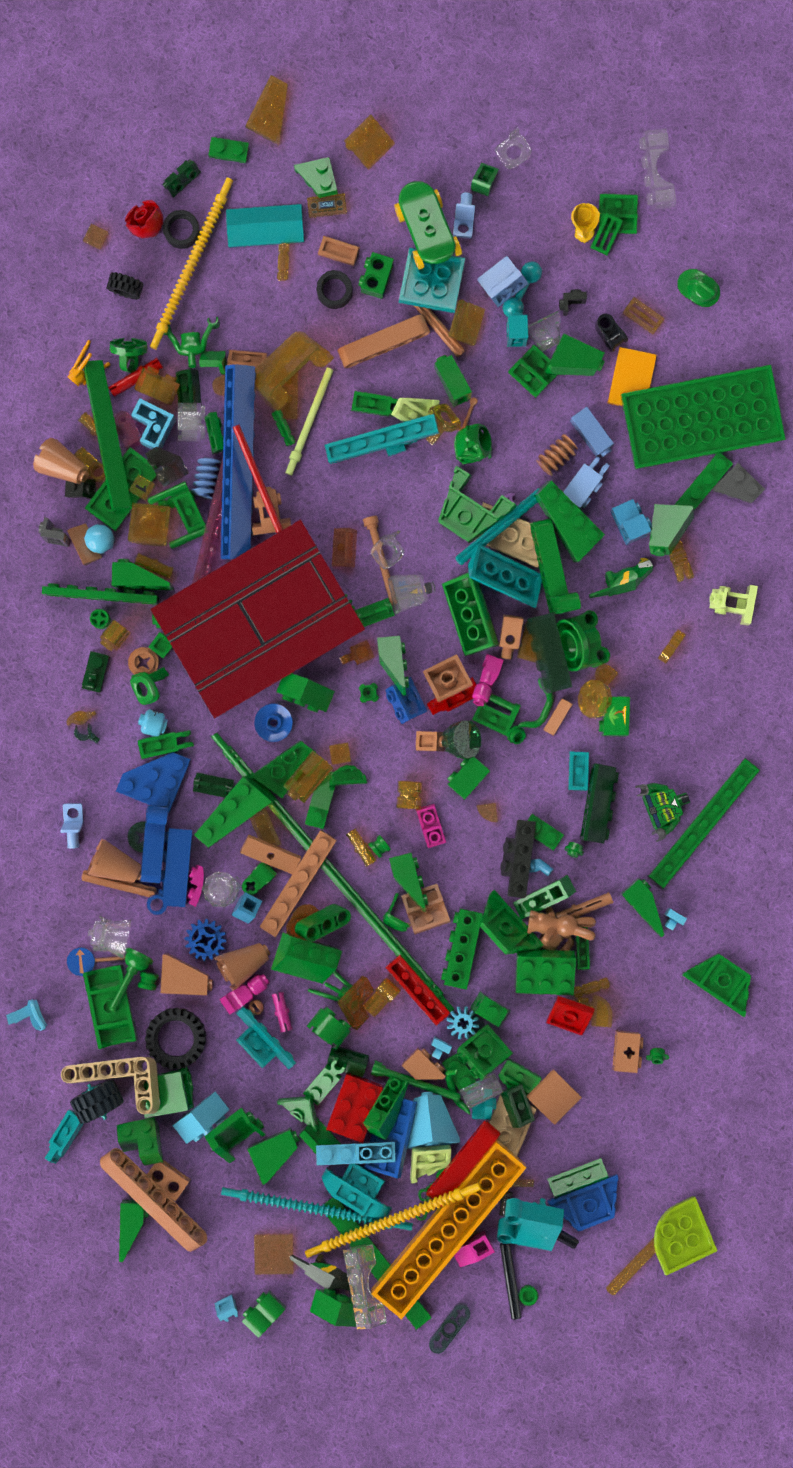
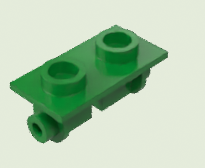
[354,598,395,627]

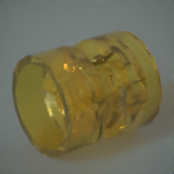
[396,781,423,809]

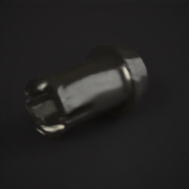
[499,1191,514,1217]

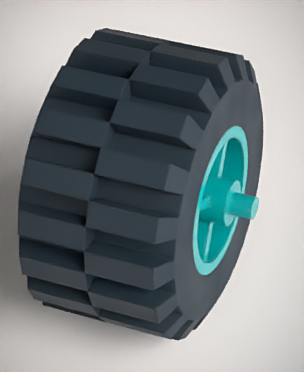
[70,1080,124,1124]

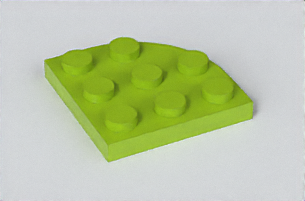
[654,1196,717,1275]

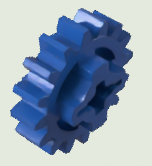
[184,918,227,961]

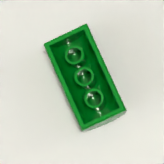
[442,573,499,656]

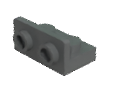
[39,517,70,547]

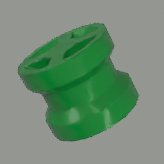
[90,609,111,629]
[368,835,391,859]
[137,971,159,990]

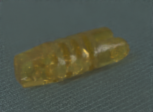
[669,540,694,582]

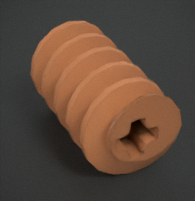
[536,434,578,476]

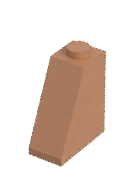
[161,953,213,995]

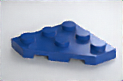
[116,752,191,813]

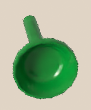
[109,948,154,1012]

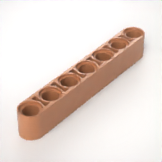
[100,1148,207,1252]

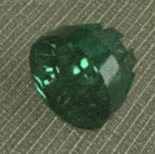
[441,720,481,759]

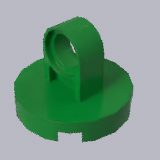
[109,338,148,373]

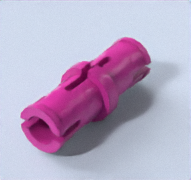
[272,992,293,1032]

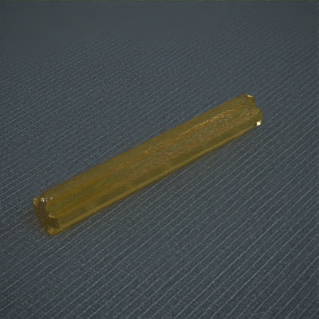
[606,1238,656,1295]

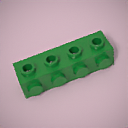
[441,908,483,990]

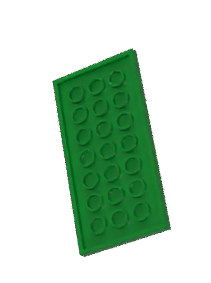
[620,365,786,470]

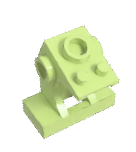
[709,585,758,626]

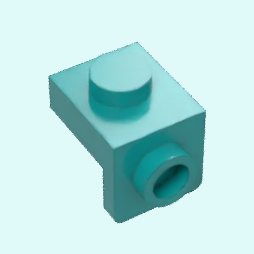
[472,1090,496,1120]

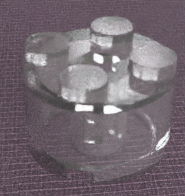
[178,403,205,442]

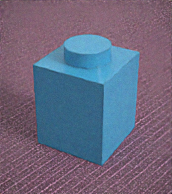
[232,892,262,924]

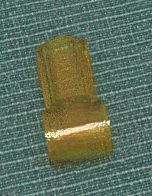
[74,447,106,482]
[362,977,401,1017]

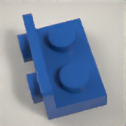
[385,677,427,724]

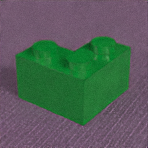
[276,673,335,713]
[116,1117,163,1166]
[310,1288,369,1327]

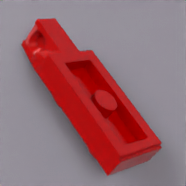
[427,677,477,715]

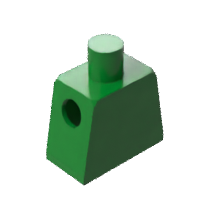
[470,991,511,1027]

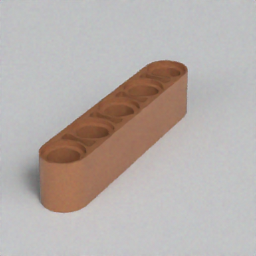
[337,314,430,368]

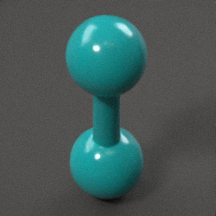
[502,261,542,317]

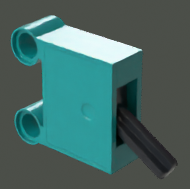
[497,1198,579,1251]

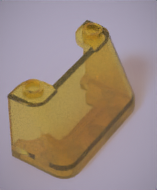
[254,331,334,411]

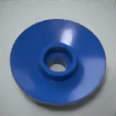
[254,704,293,742]

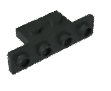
[500,820,536,898]

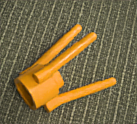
[67,340,110,387]

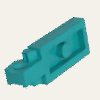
[45,1110,83,1164]

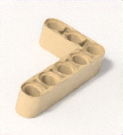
[61,1057,160,1114]

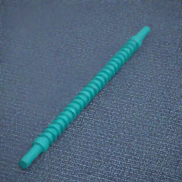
[221,1187,413,1231]

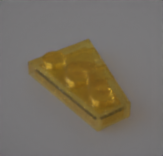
[245,75,288,145]

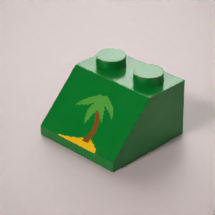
[598,697,630,737]

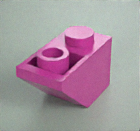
[454,1231,495,1267]

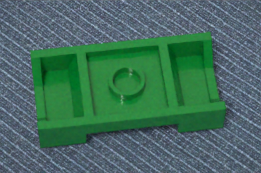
[83,964,138,1049]

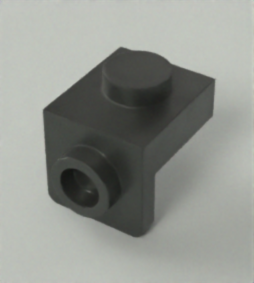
[559,289,587,316]
[65,478,96,499]

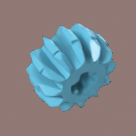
[447,1006,479,1039]

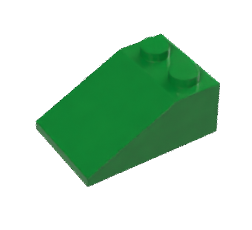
[112,559,174,591]

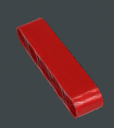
[426,1120,501,1207]

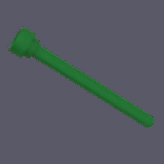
[371,1060,461,1101]

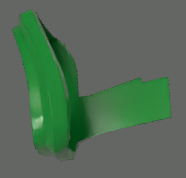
[130,667,169,705]
[383,893,411,932]

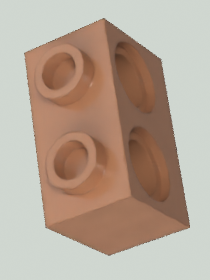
[147,1160,191,1202]

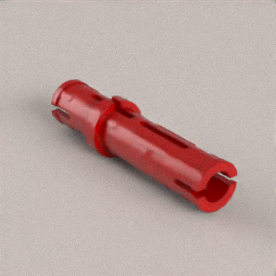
[108,357,163,397]

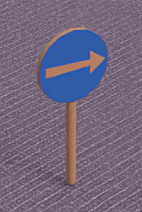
[67,947,125,976]

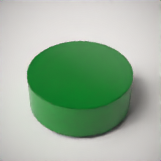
[519,1285,538,1306]

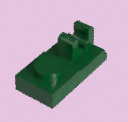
[82,651,110,693]

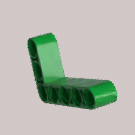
[530,518,581,614]

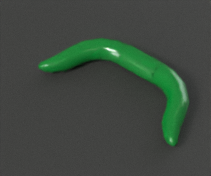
[518,678,554,728]
[445,1069,471,1115]

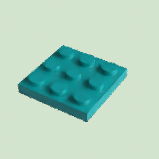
[399,248,465,313]

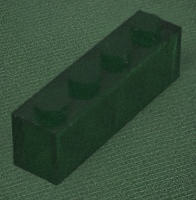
[526,612,572,693]

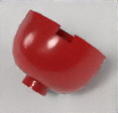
[125,200,164,239]

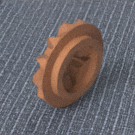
[128,647,159,675]

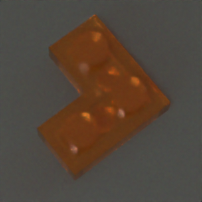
[338,976,374,1030]

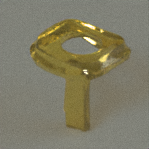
[426,404,461,445]

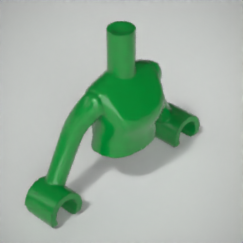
[163,317,220,368]

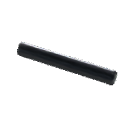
[500,1243,522,1320]

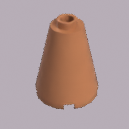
[33,438,89,484]
[87,839,141,883]
[214,943,270,991]

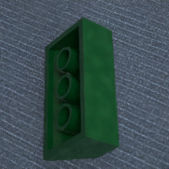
[580,763,619,844]

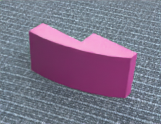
[416,804,446,848]
[186,864,204,907]

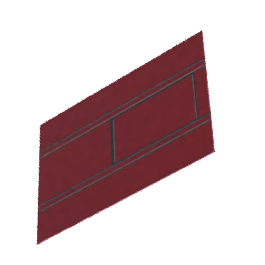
[150,519,365,719]

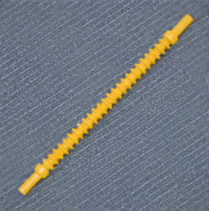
[150,178,233,350]
[305,1182,482,1258]

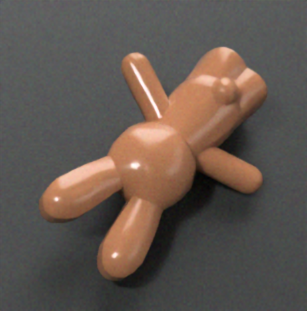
[527,906,596,942]

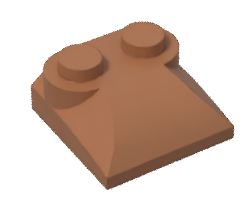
[423,654,473,702]

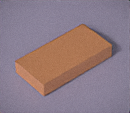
[318,236,360,266]

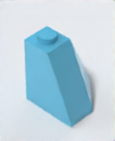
[407,1092,460,1149]

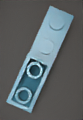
[316,1142,395,1165]

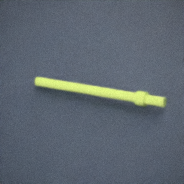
[285,367,334,476]

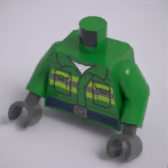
[635,783,690,842]

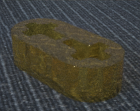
[658,629,686,664]

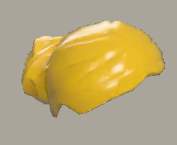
[571,203,600,243]

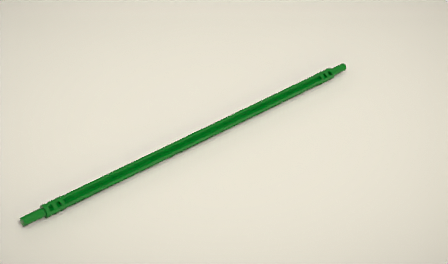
[211,732,454,1012]

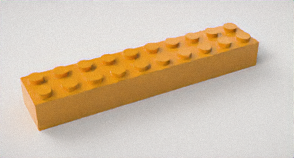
[371,1140,527,1319]

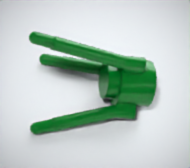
[308,970,357,1005]

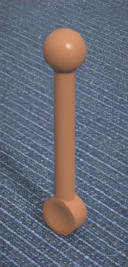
[459,397,477,431]

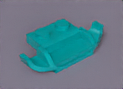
[322,1164,392,1218]

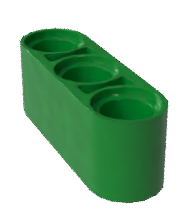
[295,903,351,942]

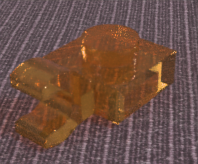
[339,640,375,666]

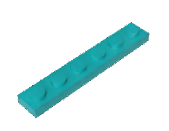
[325,414,440,464]

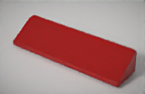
[385,955,450,1026]

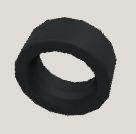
[163,210,200,249]
[316,270,353,309]

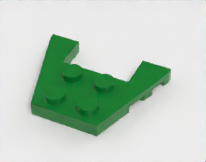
[438,465,517,543]

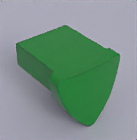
[199,351,227,375]

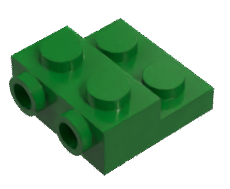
[456,1024,513,1081]

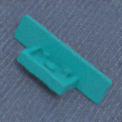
[236,1007,296,1069]

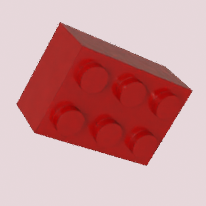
[326,1073,383,1143]

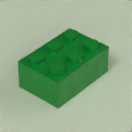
[515,950,576,995]

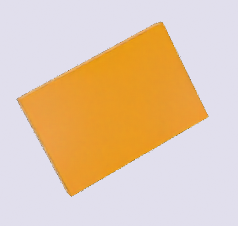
[607,347,657,407]

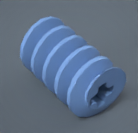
[191,457,222,499]

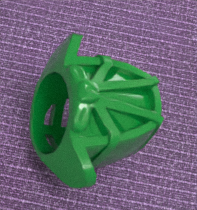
[454,424,492,465]

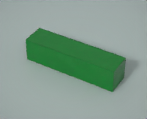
[575,927,590,970]

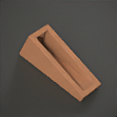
[543,698,572,736]

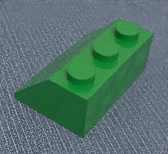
[271,932,342,984]

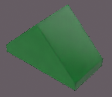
[471,162,499,196]

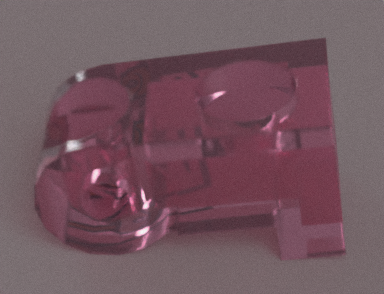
[115,411,142,450]

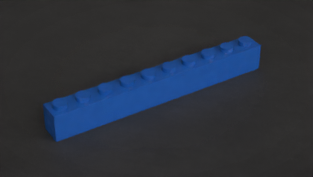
[221,364,256,559]

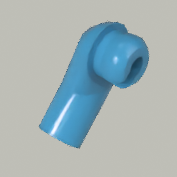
[529,859,554,876]

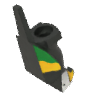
[289,1253,360,1291]

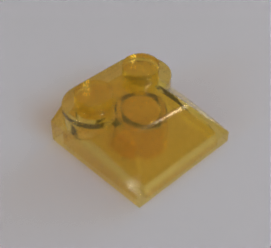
[128,503,171,546]

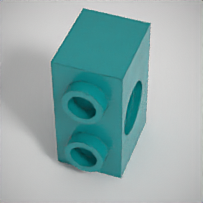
[506,312,528,347]

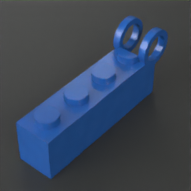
[146,828,192,915]

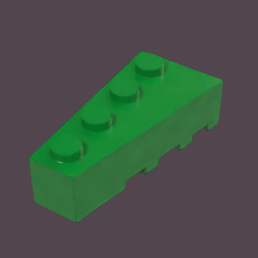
[534,480,605,562]
[194,775,276,848]

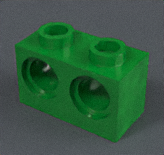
[358,252,394,299]

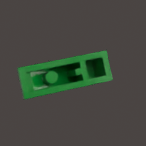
[305,769,336,829]
[513,875,577,920]
[620,878,664,937]
[119,1200,149,1262]

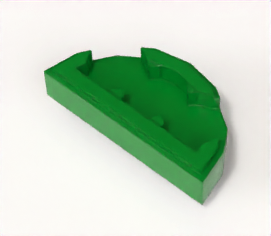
[329,765,367,786]

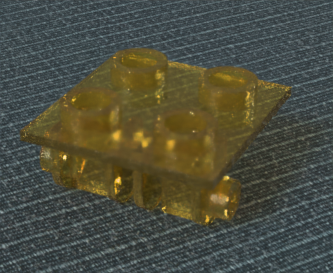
[344,114,395,170]

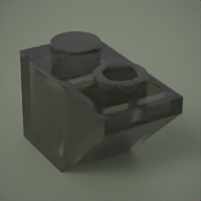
[145,447,189,487]

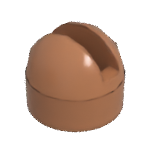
[248,999,264,1015]

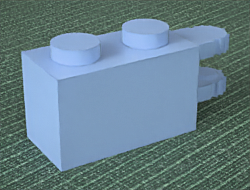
[563,456,610,509]

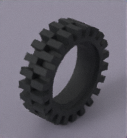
[145,1008,206,1069]

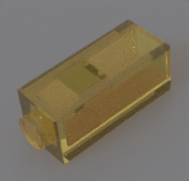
[284,751,333,803]

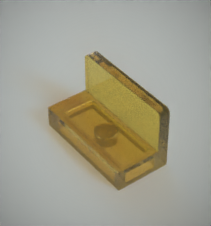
[250,809,282,846]

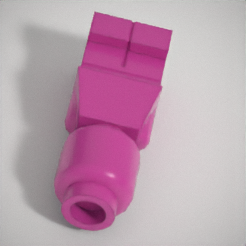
[472,654,504,706]
[220,973,270,1015]

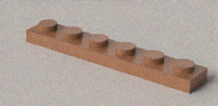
[260,830,337,937]

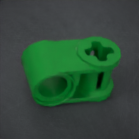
[242,862,277,895]

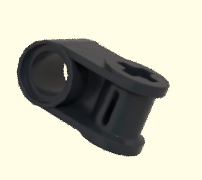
[595,314,628,352]

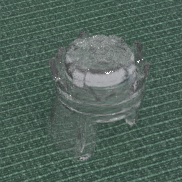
[202,871,242,908]
[88,916,131,959]

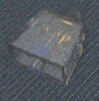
[387,575,435,614]

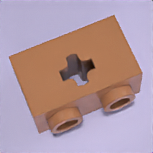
[612,1030,643,1073]

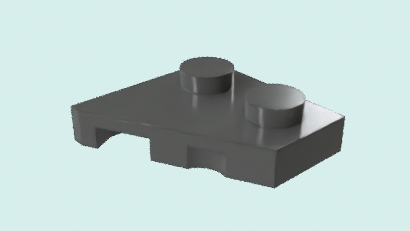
[712,463,765,504]

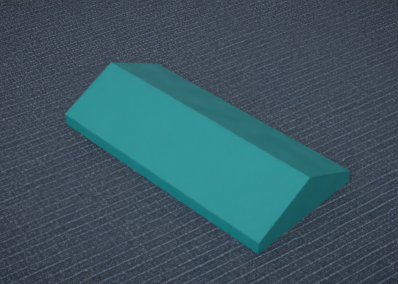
[226,204,304,248]
[468,544,542,608]

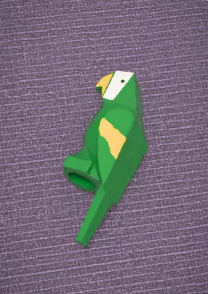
[589,558,653,598]

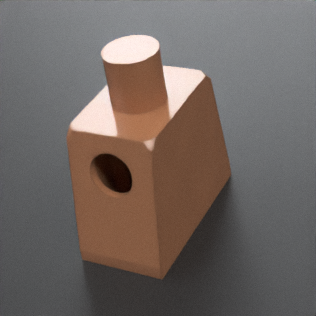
[499,614,523,659]

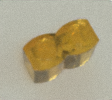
[134,366,180,405]
[99,620,131,651]

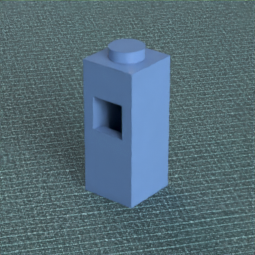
[570,407,614,457]

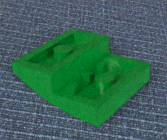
[598,194,638,234]
[508,345,557,398]

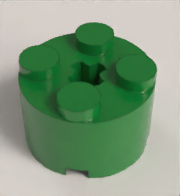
[307,1007,351,1050]

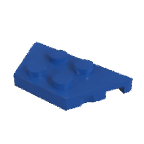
[547,1174,618,1232]

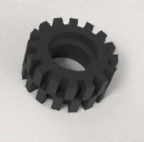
[106,272,144,300]

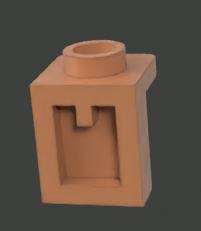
[416,731,447,752]

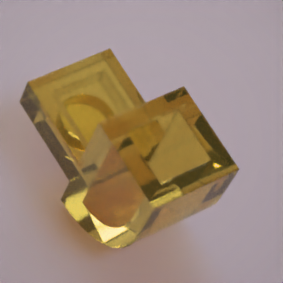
[573,994,612,1027]

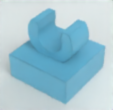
[664,908,687,930]
[431,1036,452,1060]
[214,1295,238,1322]

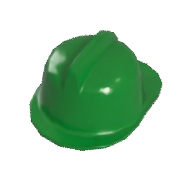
[677,269,720,307]

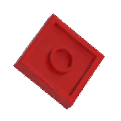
[546,996,595,1035]

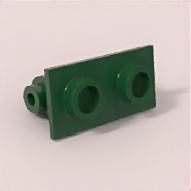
[162,159,201,198]
[193,773,234,798]

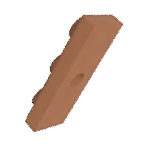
[240,834,301,874]

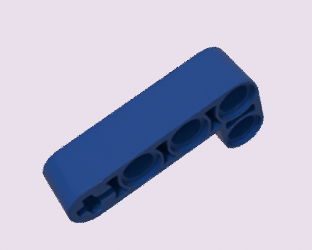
[140,806,168,883]

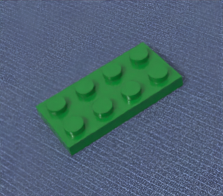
[85,447,161,531]

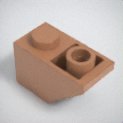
[402,1048,446,1079]

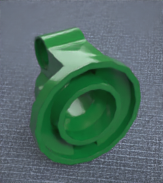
[553,610,610,672]

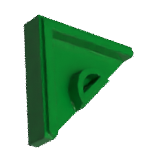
[277,1096,319,1132]

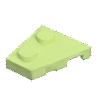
[391,398,440,422]
[410,1145,451,1183]

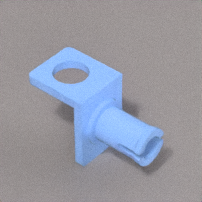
[453,193,475,239]
[61,803,83,848]

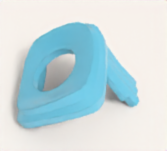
[6,999,47,1031]

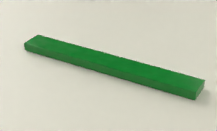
[84,360,132,510]
[648,758,760,889]
[321,1197,432,1330]

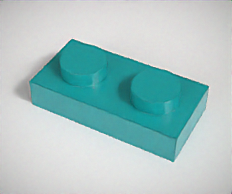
[568,751,589,791]

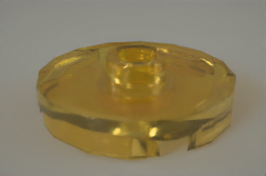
[578,680,612,718]

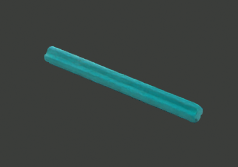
[455,488,540,565]

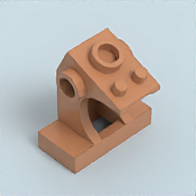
[252,487,291,535]

